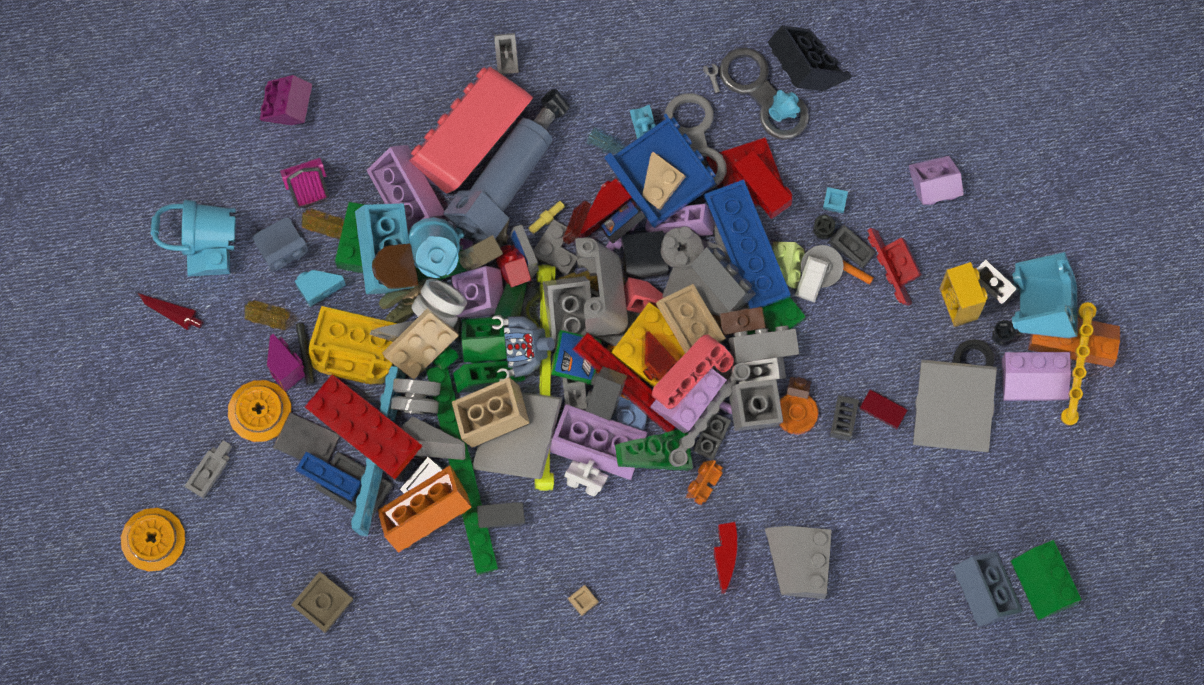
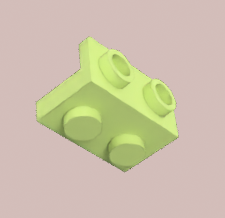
[772,242,805,289]

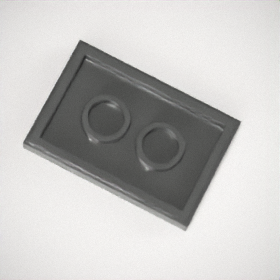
[315,452,393,519]

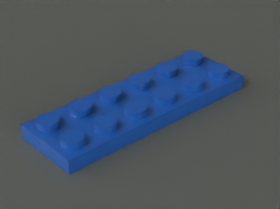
[704,179,791,309]

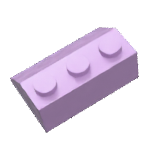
[1002,352,1071,401]
[650,368,727,433]

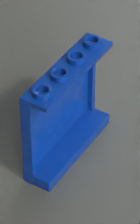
[604,114,716,228]

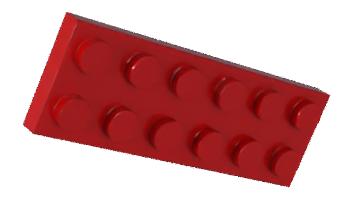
[305,375,422,480]

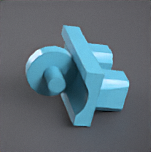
[630,105,655,139]

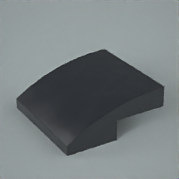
[621,231,669,280]

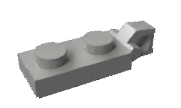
[185,440,232,499]

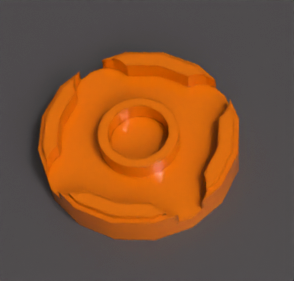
[779,394,818,435]

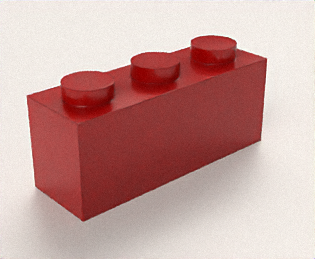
[733,151,793,219]

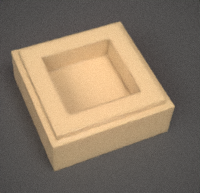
[568,585,599,616]

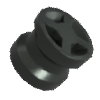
[813,215,835,240]

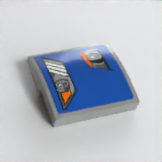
[511,225,539,278]

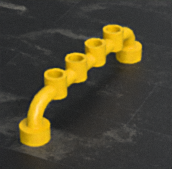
[1061,302,1096,425]

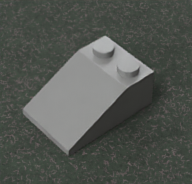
[543,276,595,349]

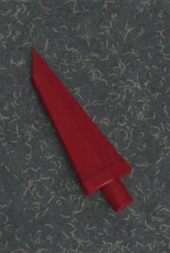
[138,293,203,330]

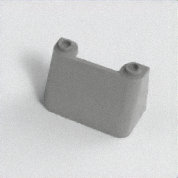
[575,238,628,337]

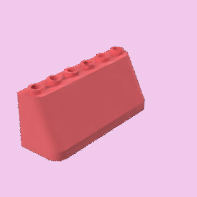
[409,67,533,194]

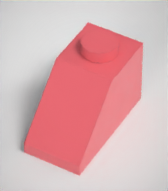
[624,278,664,313]

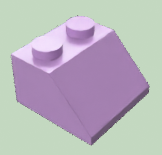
[909,156,963,205]
[452,266,503,318]

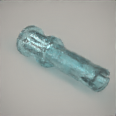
[586,127,626,155]

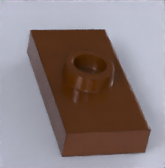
[720,307,766,335]

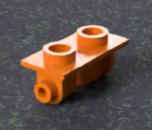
[686,460,723,505]

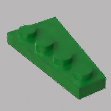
[615,430,693,471]

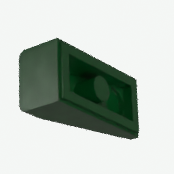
[494,282,527,321]

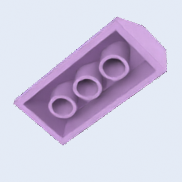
[367,145,445,231]
[550,404,647,480]

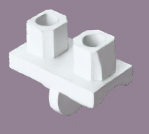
[564,459,608,497]

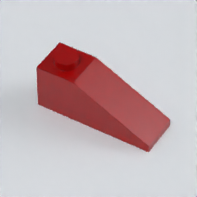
[579,179,632,238]

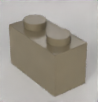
[458,235,503,271]

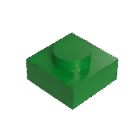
[432,346,459,370]

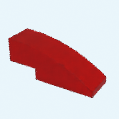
[713,522,737,594]

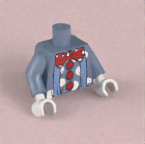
[492,315,555,381]

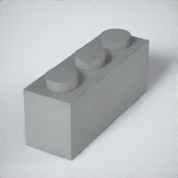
[728,326,799,364]

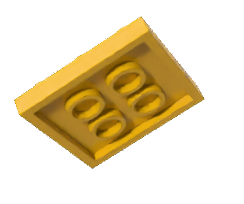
[611,302,685,387]

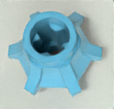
[769,90,801,122]

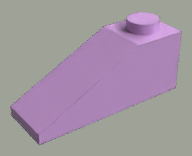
[645,204,715,236]

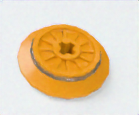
[228,380,291,442]
[121,508,185,572]

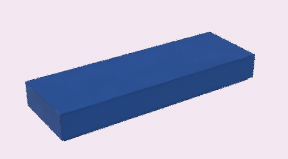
[295,452,362,502]

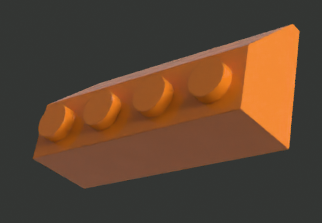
[1028,318,1120,367]
[377,465,471,553]

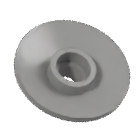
[801,245,843,287]

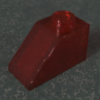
[641,330,677,382]

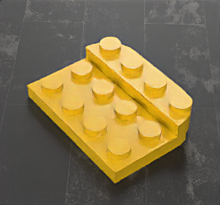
[309,306,397,384]

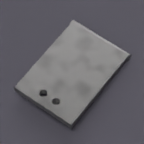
[273,413,340,463]

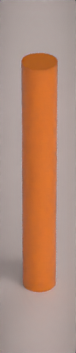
[843,261,874,285]

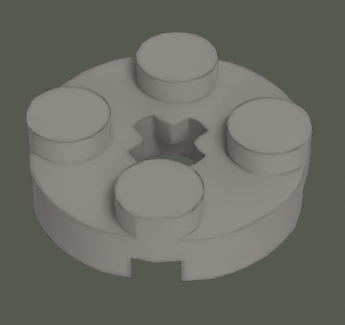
[661,226,704,270]

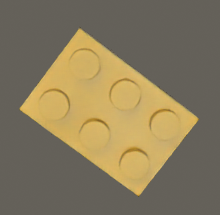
[939,262,988,327]

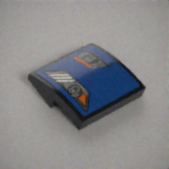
[600,199,645,244]

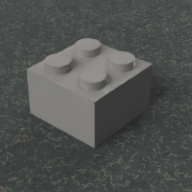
[729,380,783,431]

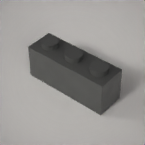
[690,247,756,311]

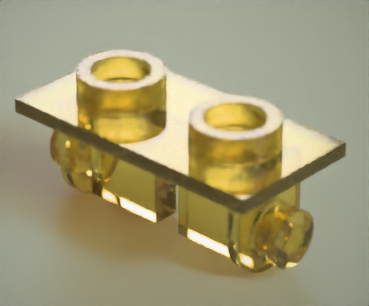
[302,208,344,239]
[245,300,290,330]

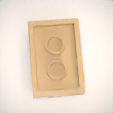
[656,284,726,353]
[383,308,459,380]

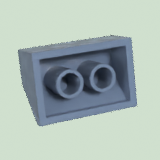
[953,552,1023,627]

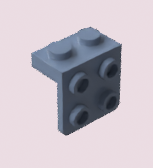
[253,217,309,272]

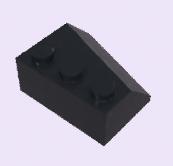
[767,25,852,91]

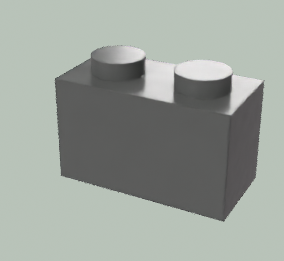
[977,260,1020,305]
[585,366,627,421]

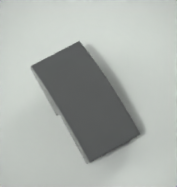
[694,413,732,460]

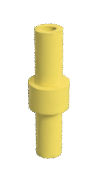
[528,201,565,234]

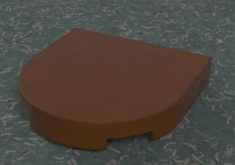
[372,243,418,289]

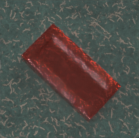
[562,201,591,245]

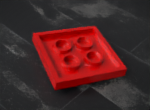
[706,137,784,206]

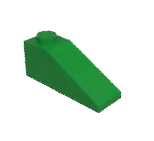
[453,361,525,393]

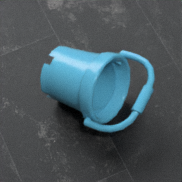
[150,200,236,255]
[408,217,464,278]

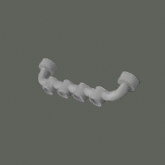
[669,363,750,467]

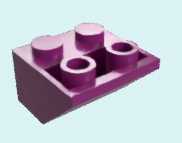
[260,75,312,126]
[267,334,305,392]

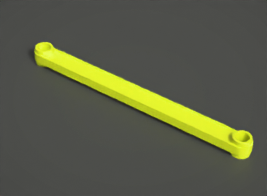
[534,265,555,491]

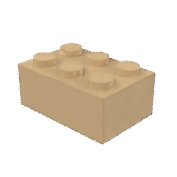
[452,377,530,448]

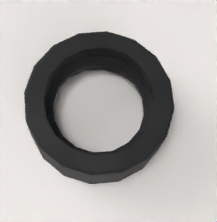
[952,339,995,367]

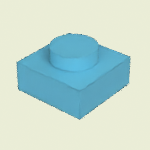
[823,187,848,213]

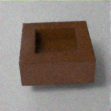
[787,377,811,399]

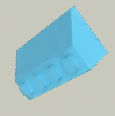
[355,203,414,294]

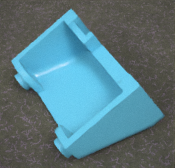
[1012,252,1078,338]

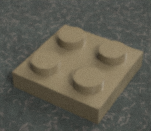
[291,571,353,633]

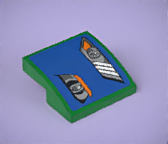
[551,330,601,384]

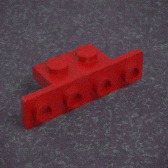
[867,228,922,306]

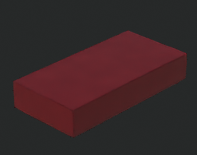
[859,390,908,430]

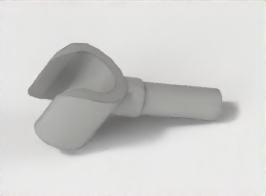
[703,64,720,93]

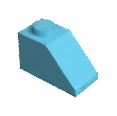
[187,248,230,277]
[295,270,346,307]

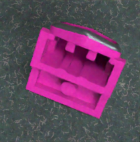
[280,158,329,208]

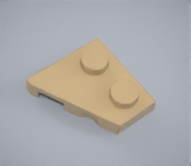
[642,152,686,210]

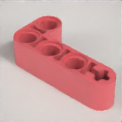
[652,334,734,409]

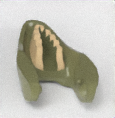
[379,277,438,324]

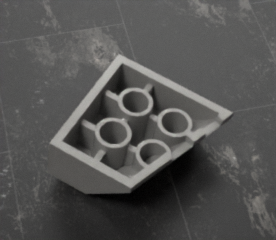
[765,526,832,599]

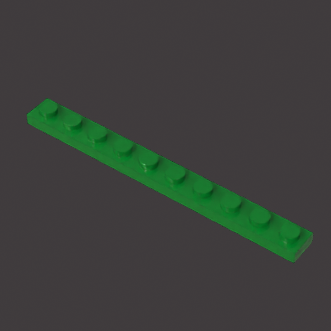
[426,367,498,575]

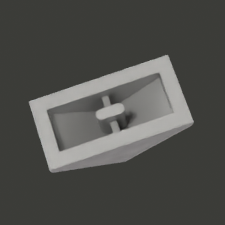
[494,33,519,74]

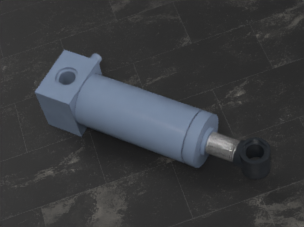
[443,89,570,241]

